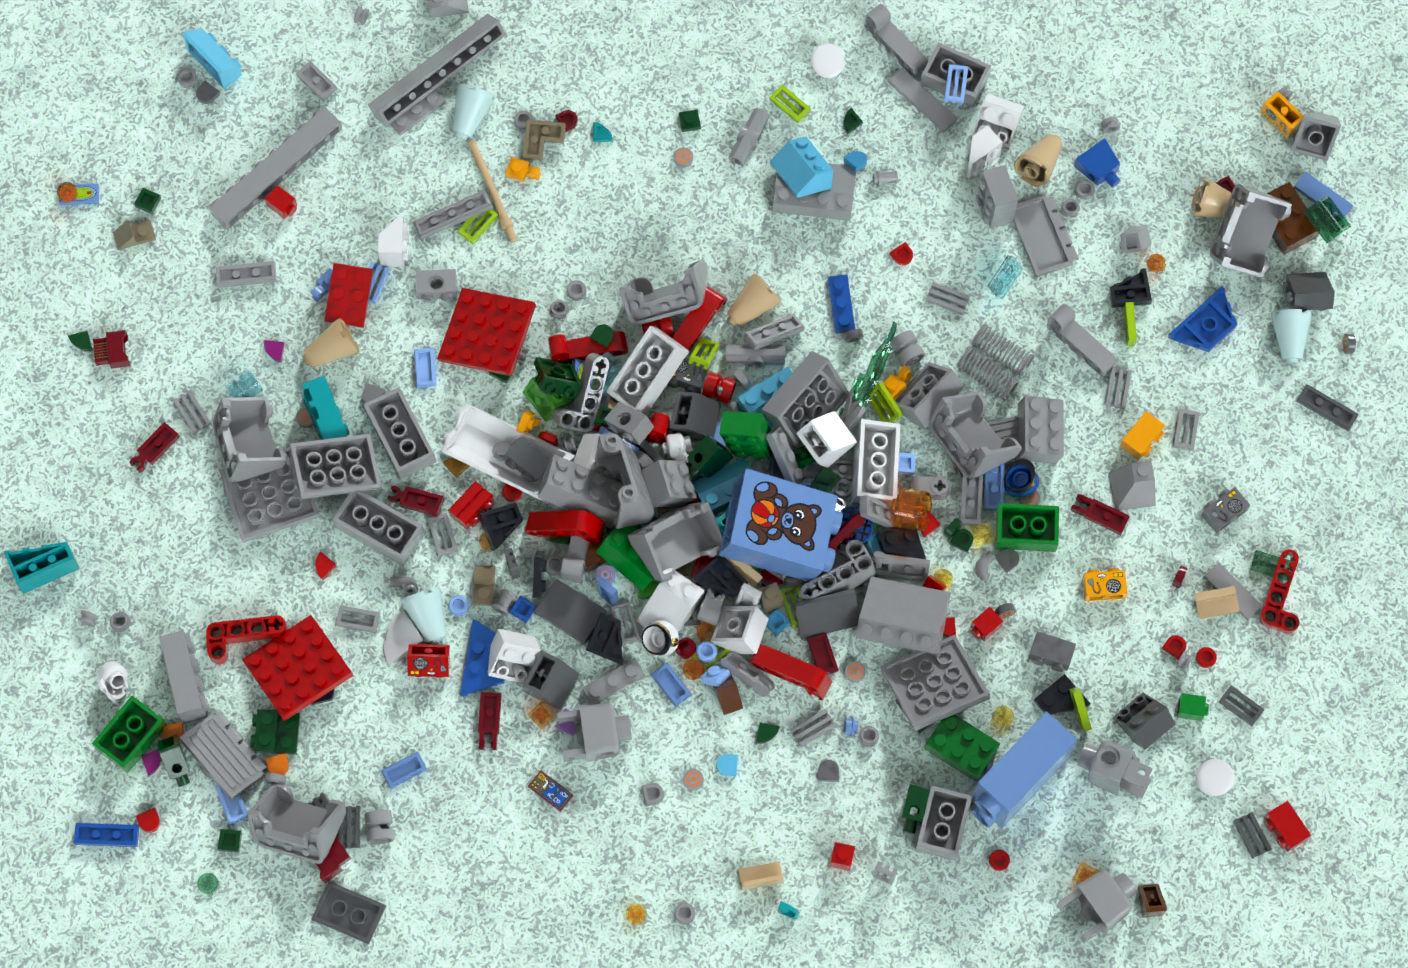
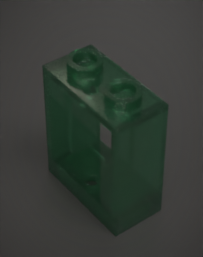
[1304,195,1352,243]

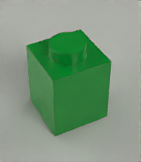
[1177,693,1209,721]

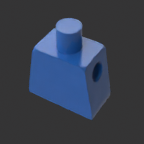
[1074,138,1121,188]

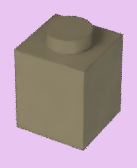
[758,582,784,614]

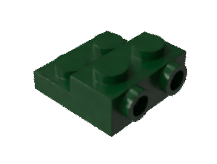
[534,357,582,399]
[250,709,300,755]

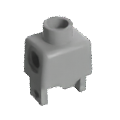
[557,704,632,762]
[1077,740,1153,799]
[1057,870,1137,943]

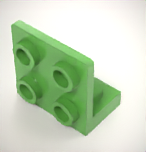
[523,376,575,422]

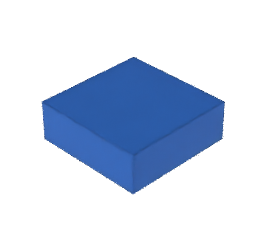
[509,595,537,623]

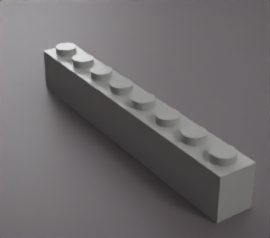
[368,14,507,126]
[209,107,342,230]

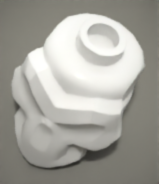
[662,432,695,462]
[97,661,129,703]

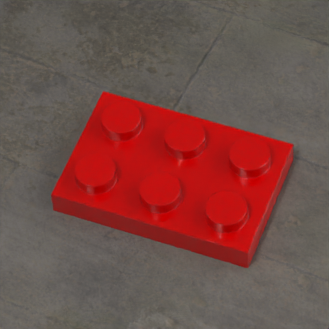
[324,263,373,328]

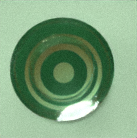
[197,873,219,895]

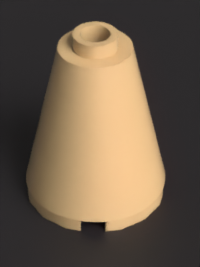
[1014,134,1062,187]
[1190,177,1232,219]
[727,273,781,327]
[302,318,360,367]

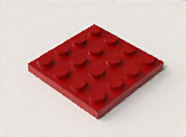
[437,288,536,376]
[242,615,354,721]

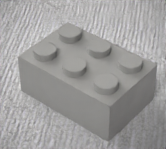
[921,42,991,107]
[976,165,1018,229]
[1018,395,1064,464]
[915,786,972,861]

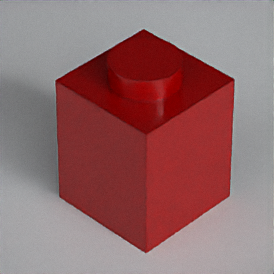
[265,185,297,219]
[970,606,1004,642]
[830,842,855,871]

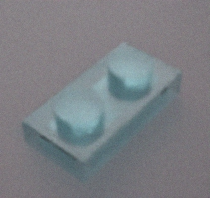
[987,255,1023,299]

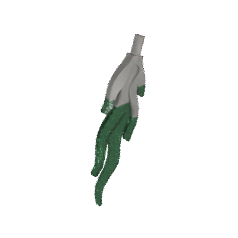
[838,321,897,432]

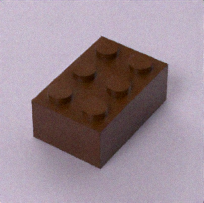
[1267,182,1321,255]

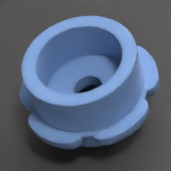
[844,716,858,737]

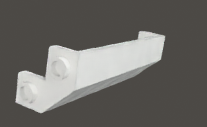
[442,404,575,504]

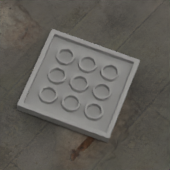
[219,447,320,543]
[880,635,990,731]

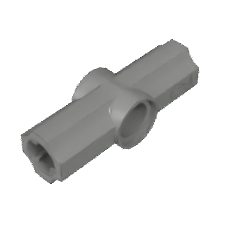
[729,108,769,166]
[725,344,786,367]

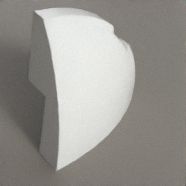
[384,610,424,665]

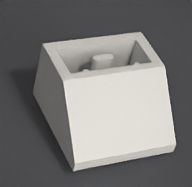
[972,94,1024,148]
[967,125,1003,179]
[378,216,410,267]
[796,411,857,468]
[573,434,619,480]
[488,629,541,683]

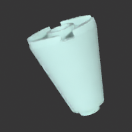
[452,84,495,140]
[1271,309,1312,364]
[401,586,446,645]

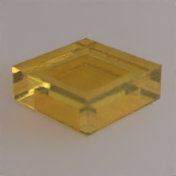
[970,522,995,547]

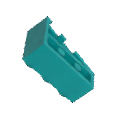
[302,375,350,440]
[3,542,80,594]

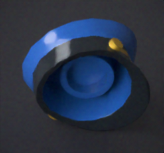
[1004,459,1040,498]

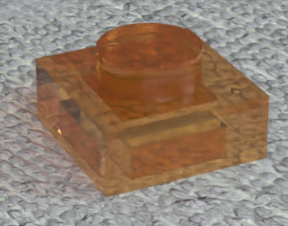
[527,701,556,730]

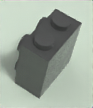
[1283,272,1335,312]

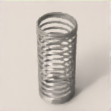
[971,324,1034,376]
[957,347,1019,401]

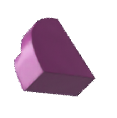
[264,340,285,363]
[141,750,162,776]

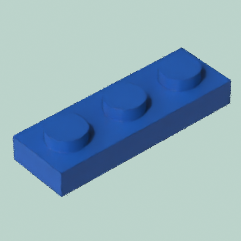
[828,275,855,334]
[74,823,139,847]

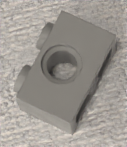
[416,269,457,302]
[604,402,654,445]

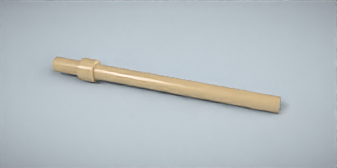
[468,140,518,243]

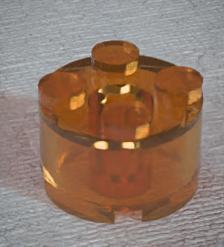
[891,488,932,531]

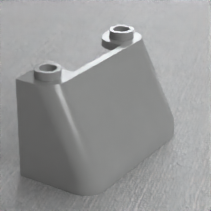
[1210,184,1292,278]
[619,259,708,325]
[929,391,1022,479]
[213,397,287,482]
[594,433,654,529]
[627,502,722,583]
[247,783,346,864]

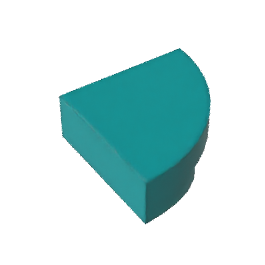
[593,122,613,142]
[778,901,800,920]

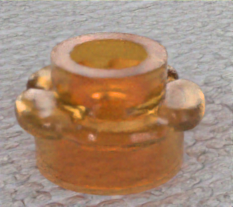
[1147,254,1166,273]

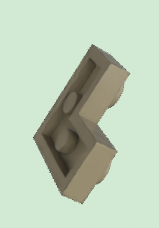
[522,119,566,161]

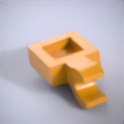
[505,157,541,182]
[883,365,913,401]
[516,410,541,434]

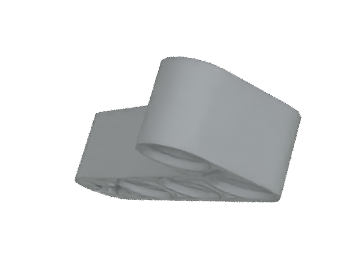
[864,4,928,77]
[1047,304,1117,376]
[552,353,609,432]
[561,536,590,584]
[800,540,876,601]

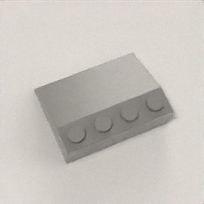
[773,163,856,221]
[761,351,849,449]
[288,434,382,499]
[856,577,951,654]

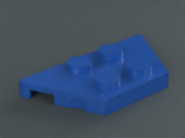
[1168,286,1238,353]
[460,619,505,697]

